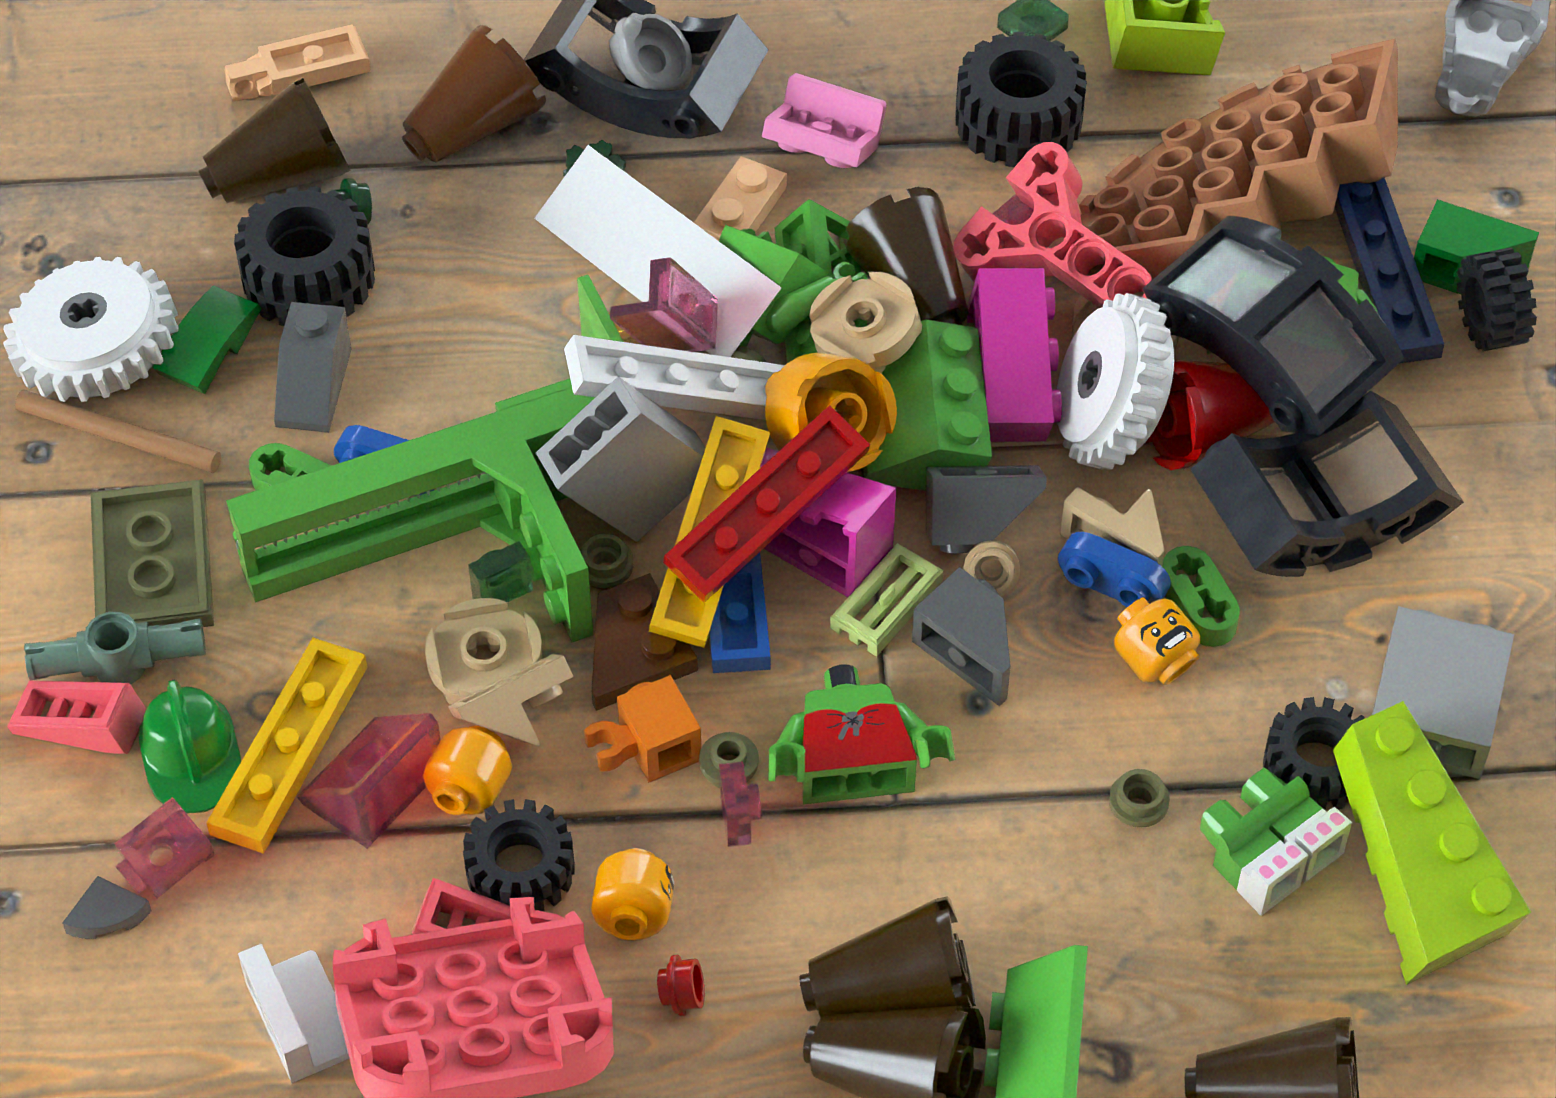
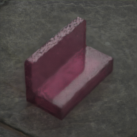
[610,257,718,352]

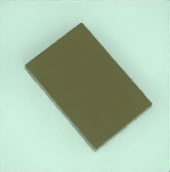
[91,479,214,627]

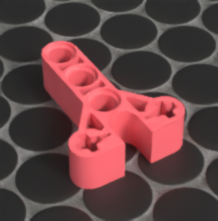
[953,142,1153,308]

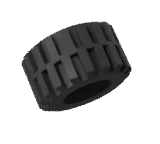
[955,32,1087,167]
[234,186,375,326]

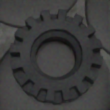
[1457,248,1537,351]
[1263,697,1365,810]
[463,799,575,912]

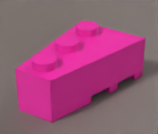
[967,268,1062,442]
[760,448,896,597]

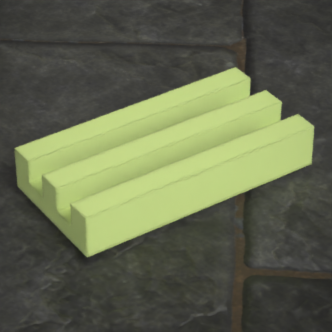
[830,543,944,657]

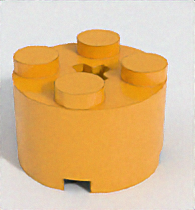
[765,353,897,472]

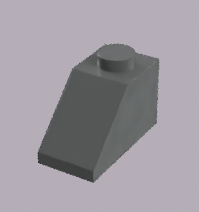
[274,302,352,433]
[926,465,1047,553]
[912,567,1011,706]

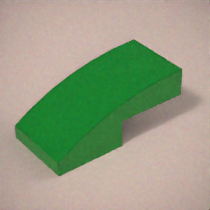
[152,285,262,394]

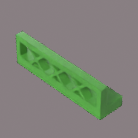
[774,199,867,363]

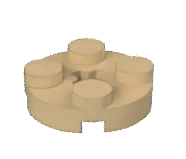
[809,272,922,373]
[425,598,543,704]

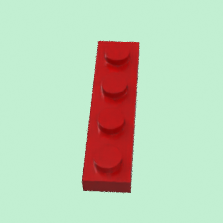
[663,405,870,603]

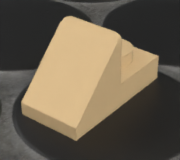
[1060,487,1165,566]
[448,654,574,746]

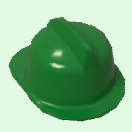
[139,680,241,814]

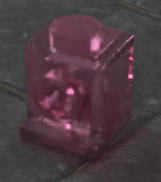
[114,797,215,899]

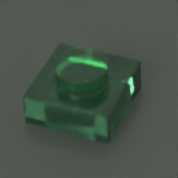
[997,0,1069,41]
[468,541,533,602]

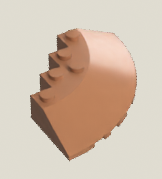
[1051,39,1398,279]

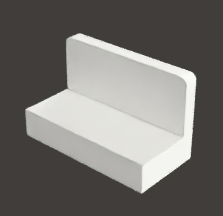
[238,944,349,1083]

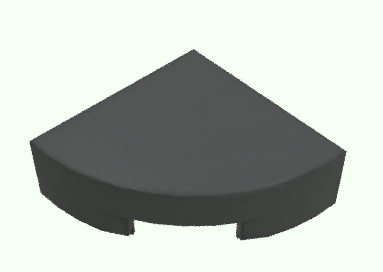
[62,876,152,939]

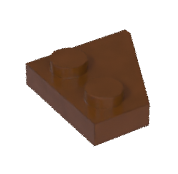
[591,573,698,711]

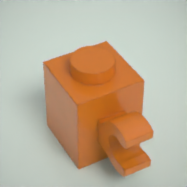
[584,675,702,783]

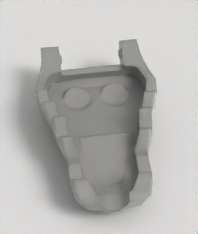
[1435,0,1552,117]

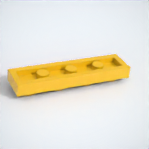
[649,416,770,648]
[206,637,368,854]

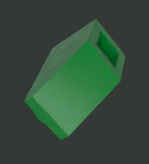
[1414,199,1539,294]

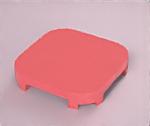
[333,897,614,1098]

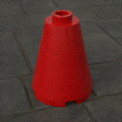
[1144,360,1275,471]

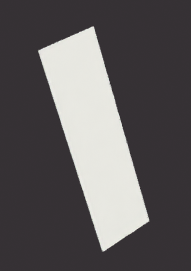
[534,145,781,357]

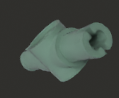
[24,612,206,684]

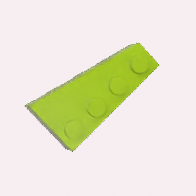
[1104,0,1225,75]
[1333,701,1531,985]

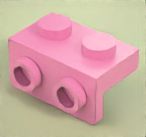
[762,73,886,168]

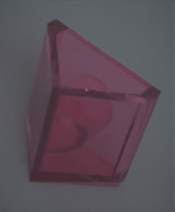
[297,713,441,849]

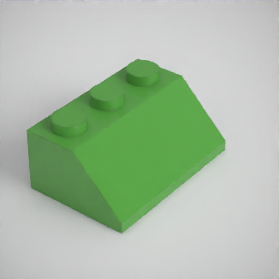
[863,320,992,491]
[983,945,1088,1098]

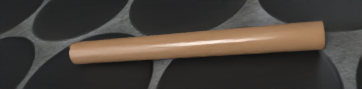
[15,389,221,473]

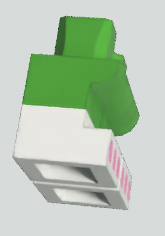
[1200,768,1352,916]

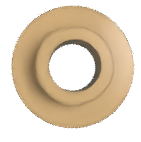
[963,541,1020,596]

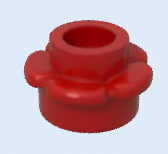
[657,954,705,1016]

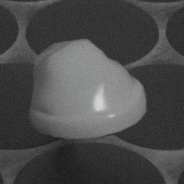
[609,13,692,91]

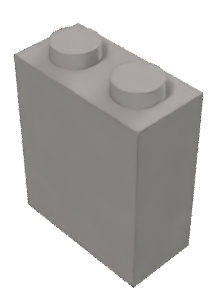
[536,376,706,542]
[1372,606,1514,779]

